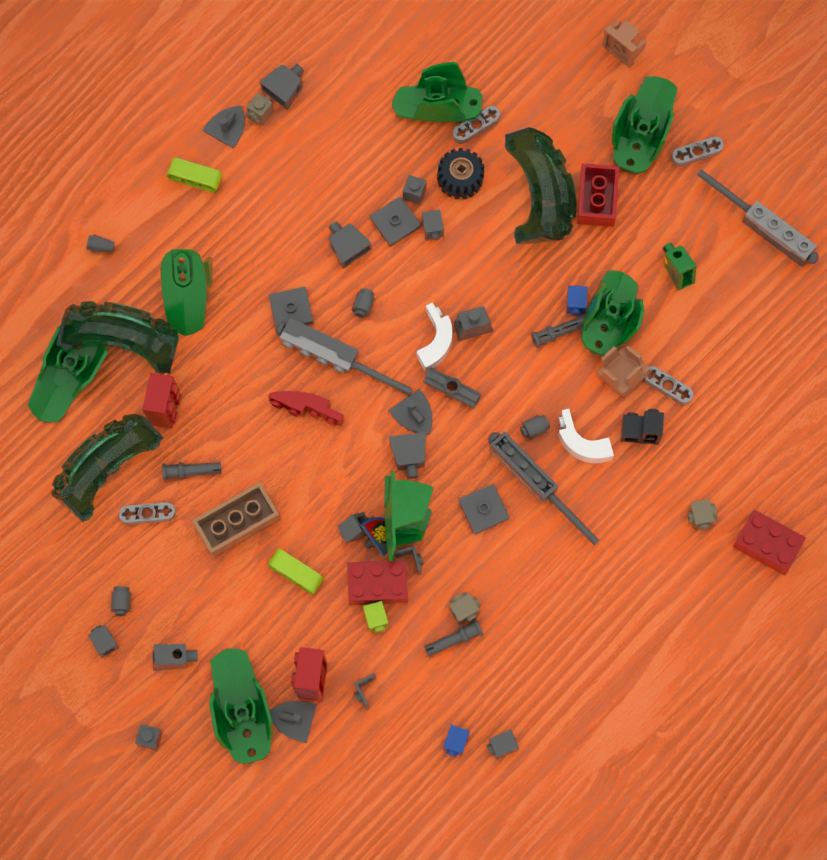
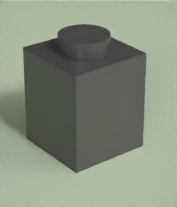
[403,175,427,205]
[422,209,444,240]
[337,512,368,543]
[88,625,119,658]
[135,724,163,751]
[487,730,519,760]

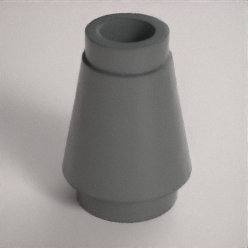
[86,234,115,253]

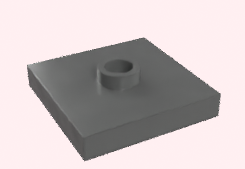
[369,197,421,247]
[269,287,313,326]
[458,484,510,535]

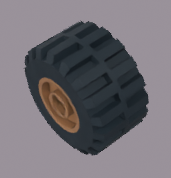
[437,148,485,199]

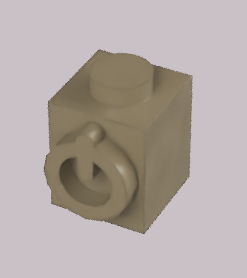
[246,93,274,125]
[687,499,718,531]
[449,592,481,625]

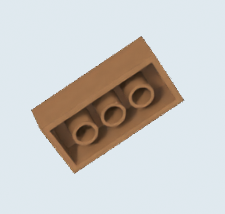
[192,482,281,558]

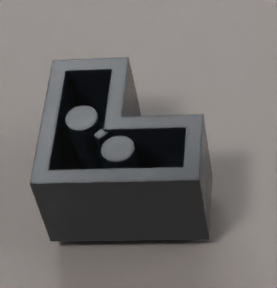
[620,409,664,445]

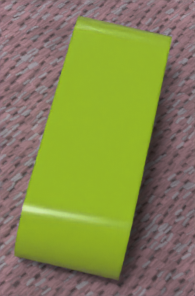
[166,158,223,192]
[267,548,325,595]

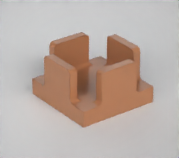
[602,20,646,68]
[596,345,651,397]

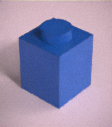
[566,285,587,316]
[443,725,470,758]

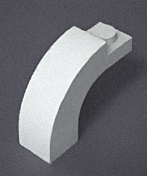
[417,303,452,373]
[558,409,614,463]

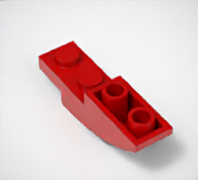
[268,391,344,426]

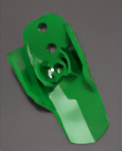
[612,76,678,174]
[28,317,108,422]
[209,649,273,765]

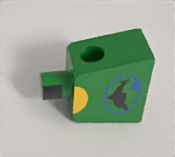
[663,243,696,291]

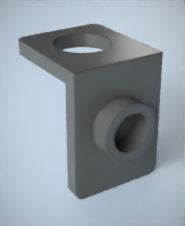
[395,546,423,575]
[354,673,376,709]

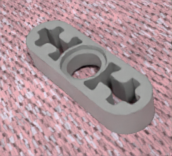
[453,106,500,144]
[671,136,724,167]
[643,366,693,405]
[119,502,176,525]

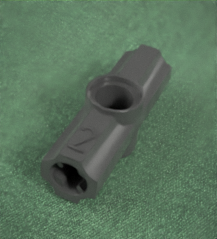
[423,367,481,409]

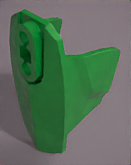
[392,62,482,122]
[160,249,212,336]
[581,270,645,356]
[384,471,433,562]

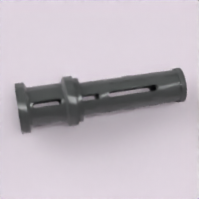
[531,315,585,348]
[162,462,222,481]
[424,619,483,657]

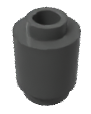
[352,288,375,318]
[520,415,550,440]
[111,586,131,616]

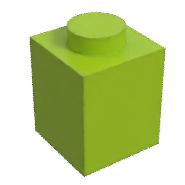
[363,601,389,633]

